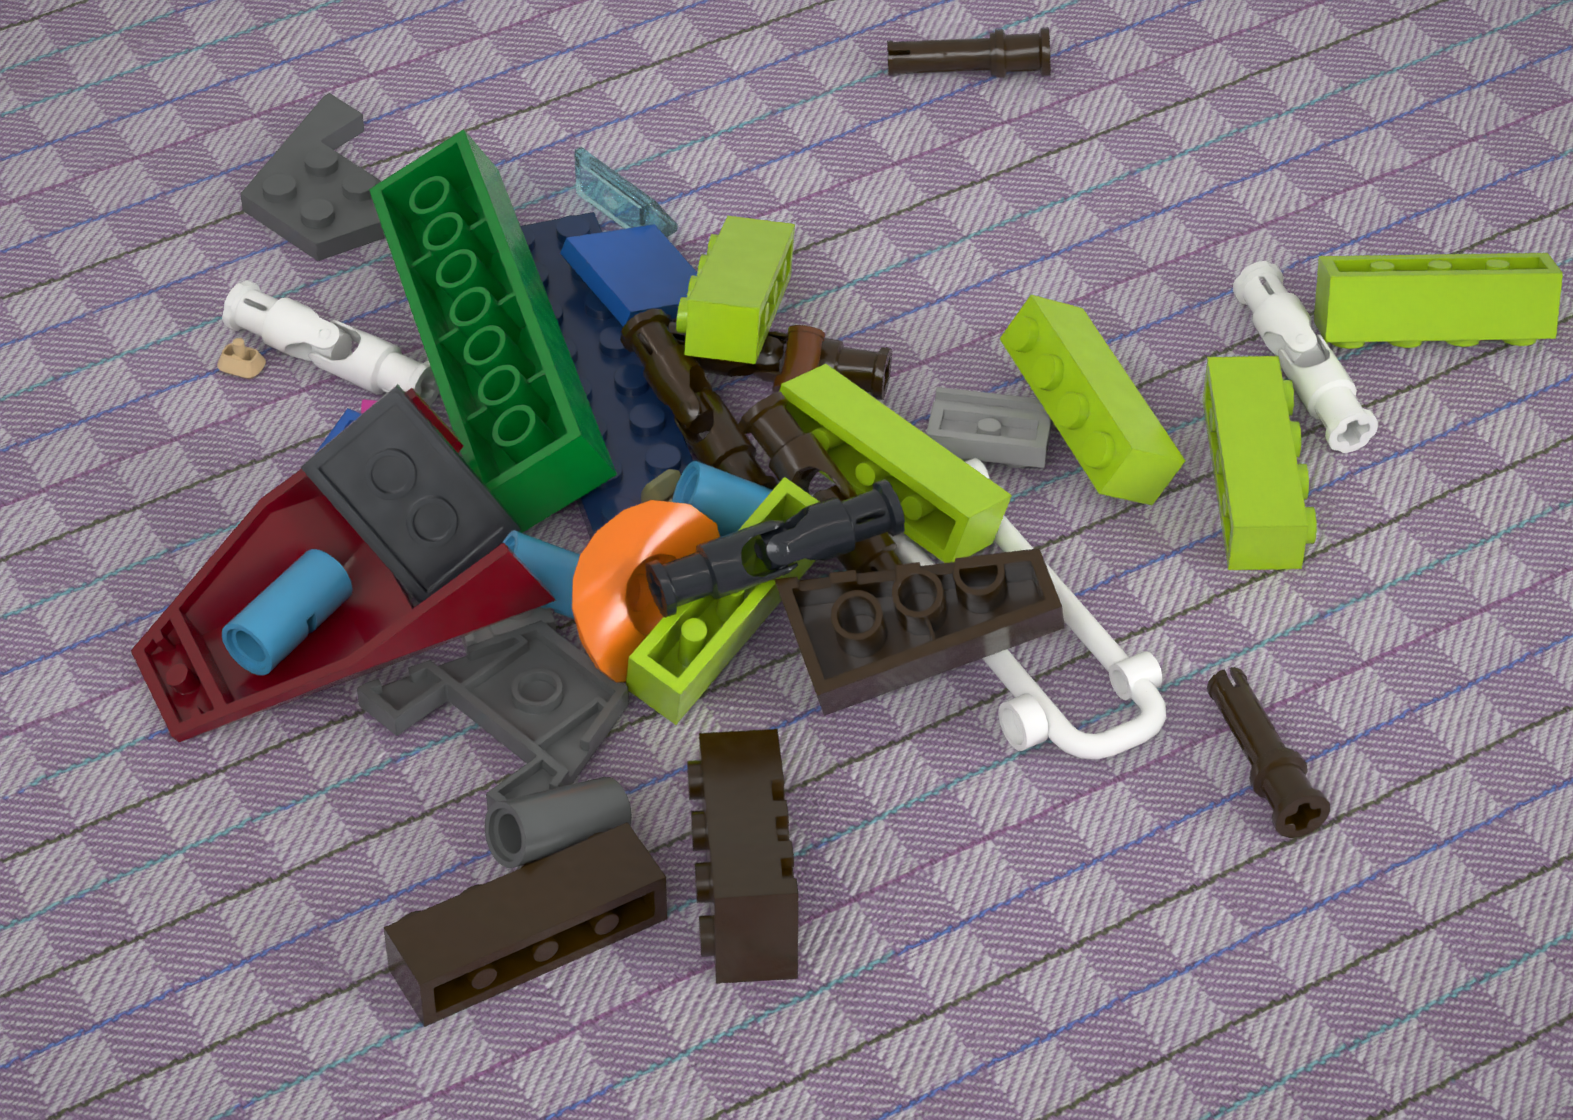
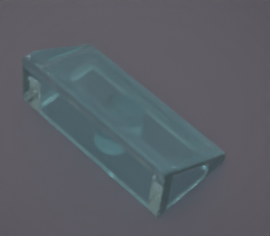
[574,147,678,237]

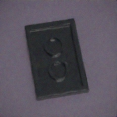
[300,384,521,604]

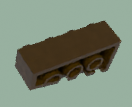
[774,548,1065,716]
[687,729,799,984]

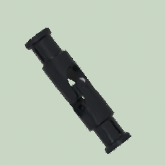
[645,479,905,618]

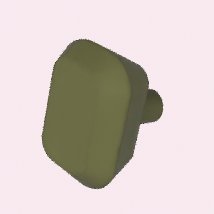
[641,469,681,503]

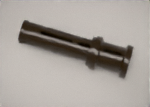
[887,27,1051,78]
[1207,667,1330,838]

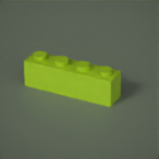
[676,215,795,364]
[1314,253,1563,349]
[1000,294,1186,506]
[1202,356,1317,570]
[779,364,1012,563]
[626,477,820,725]

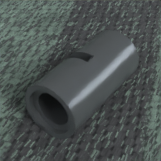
[484,777,632,868]

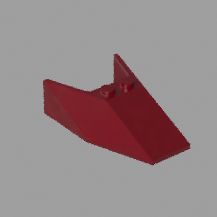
[131,388,556,742]

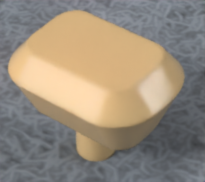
[217,338,266,379]

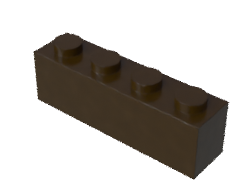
[384,822,667,1027]

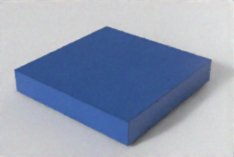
[560,224,697,327]

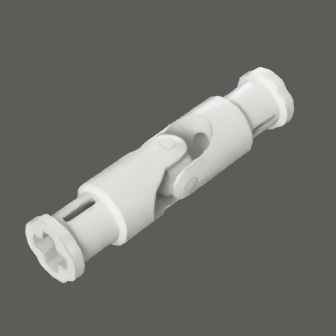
[1233,261,1378,453]
[222,280,439,407]

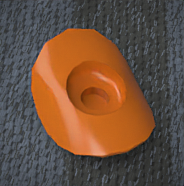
[571,500,720,683]

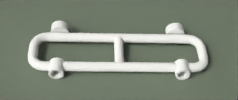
[890,458,1166,760]

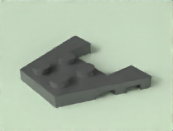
[240,93,384,261]
[357,620,629,810]

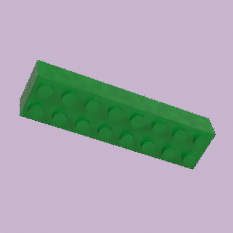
[369,129,617,533]

